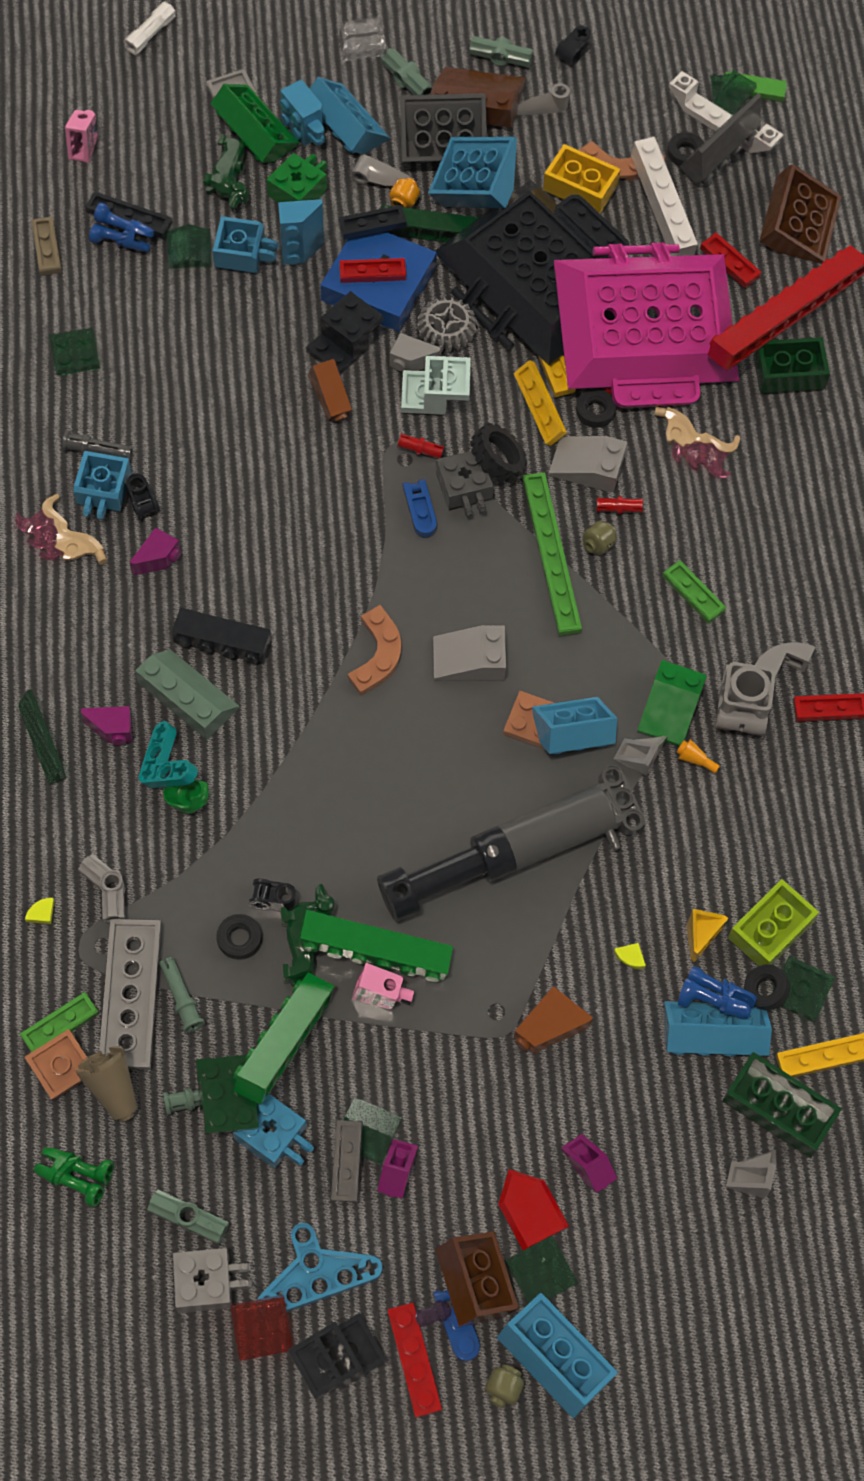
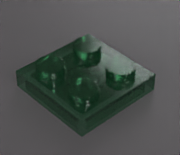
[49,327,101,376]
[772,955,835,1023]
[505,1236,578,1304]

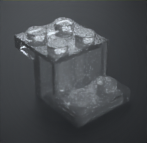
[336,17,387,61]

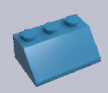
[278,199,324,265]
[532,697,618,754]

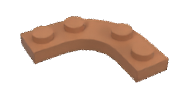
[579,141,665,181]
[348,605,401,696]

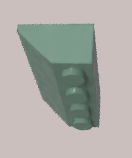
[135,650,240,740]

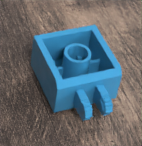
[279,79,325,146]
[213,216,279,273]
[73,451,132,520]
[233,1094,314,1169]

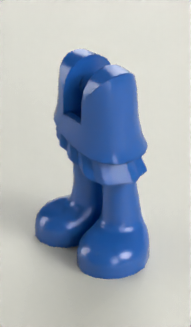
[89,203,154,252]
[678,966,757,1019]

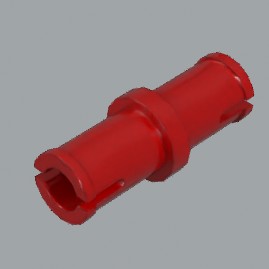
[397,433,444,459]
[597,496,643,514]

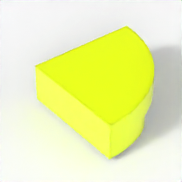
[25,898,55,924]
[614,943,646,969]

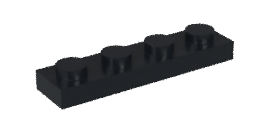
[85,191,173,239]

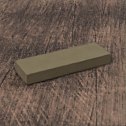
[31,217,62,276]

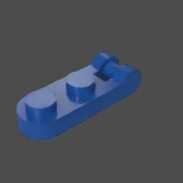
[402,479,437,537]
[432,1290,480,1362]

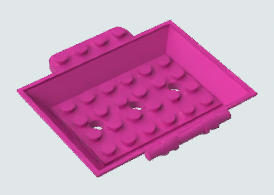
[554,242,739,408]

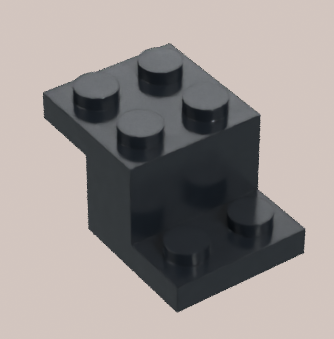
[306,291,383,375]
[288,1313,387,1400]

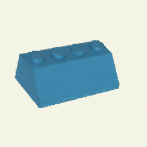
[310,77,390,154]
[664,1001,772,1056]
[497,1293,618,1419]

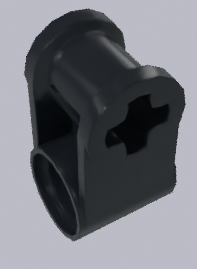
[555,26,591,66]
[126,473,160,520]
[248,878,298,911]

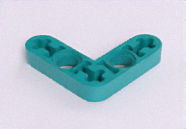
[138,721,198,788]

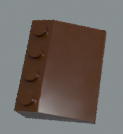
[430,67,526,128]
[759,164,842,264]

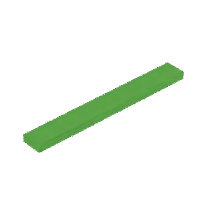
[522,472,582,636]

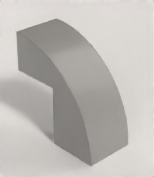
[755,642,815,679]

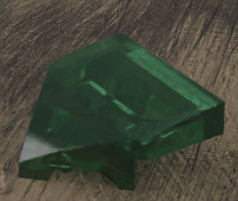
[710,70,757,115]

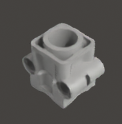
[715,662,776,736]

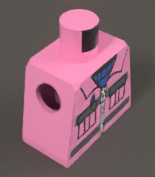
[65,110,98,162]
[352,963,414,1009]

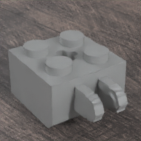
[173,1248,251,1313]

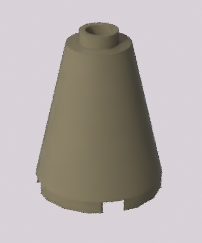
[75,1046,137,1122]

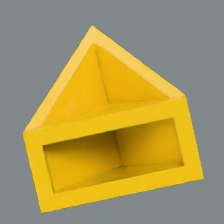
[686,909,728,962]

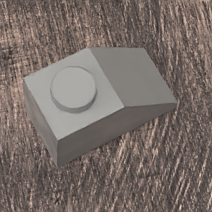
[390,333,441,371]

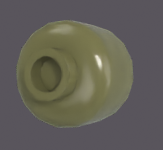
[582,521,616,555]
[485,1364,525,1408]

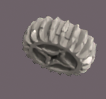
[417,296,477,353]

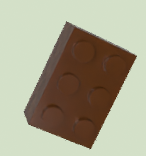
[435,1231,519,1327]

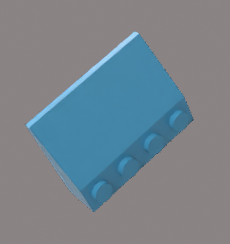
[428,137,517,208]

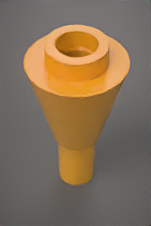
[676,739,720,773]

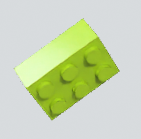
[728,879,819,966]

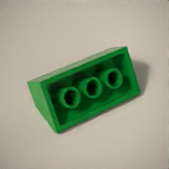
[210,84,299,162]

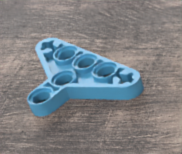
[256,1223,382,1318]

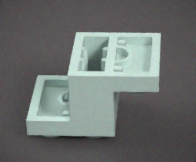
[401,356,471,414]

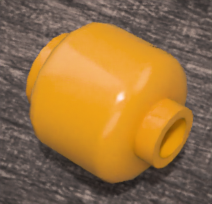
[389,178,420,208]

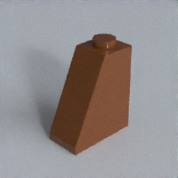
[308,359,352,422]
[514,986,593,1054]

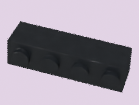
[172,608,272,665]

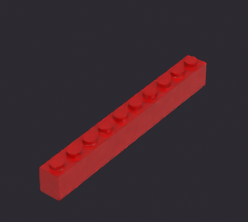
[707,245,864,371]

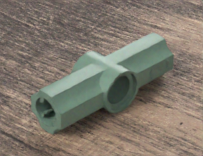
[469,36,533,67]
[381,48,433,95]
[147,1189,229,1244]

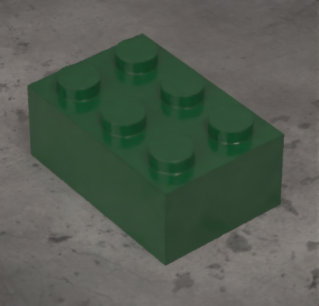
[753,337,830,393]

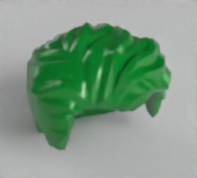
[163,780,209,814]

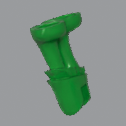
[33,1147,115,1208]

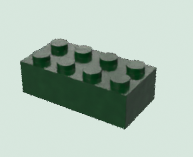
[722,1052,842,1159]

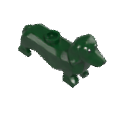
[203,134,249,210]
[281,884,335,987]

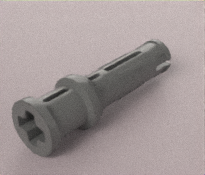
[62,430,133,461]

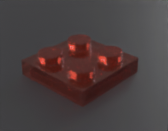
[230,1295,292,1361]

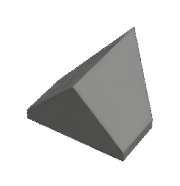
[613,735,668,776]
[726,1149,776,1199]

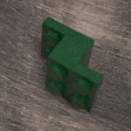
[195,1055,259,1135]

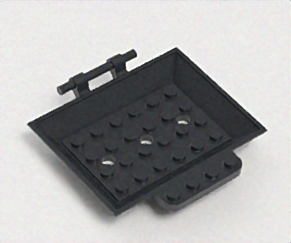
[435,180,629,365]

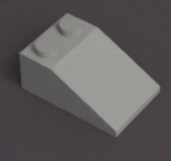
[548,436,627,493]
[433,625,506,681]

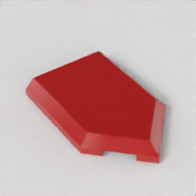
[498,1169,569,1251]

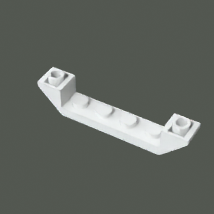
[669,71,784,153]

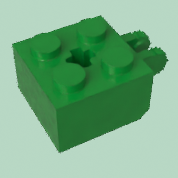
[266,153,328,202]

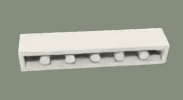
[631,137,698,256]

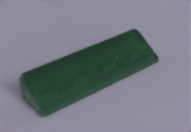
[18,689,67,785]

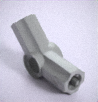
[78,854,126,923]

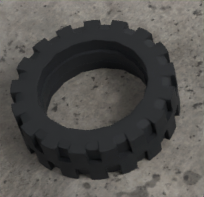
[470,423,527,483]

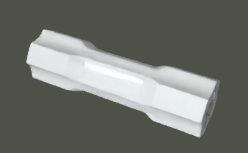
[123,2,176,55]

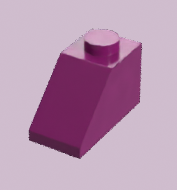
[130,527,181,575]
[81,706,132,745]
[561,1134,618,1193]
[377,1139,418,1198]

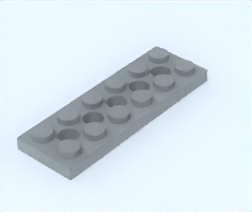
[99,919,162,1070]

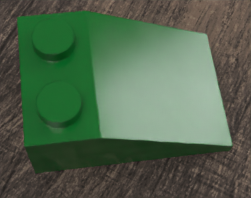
[637,660,707,746]

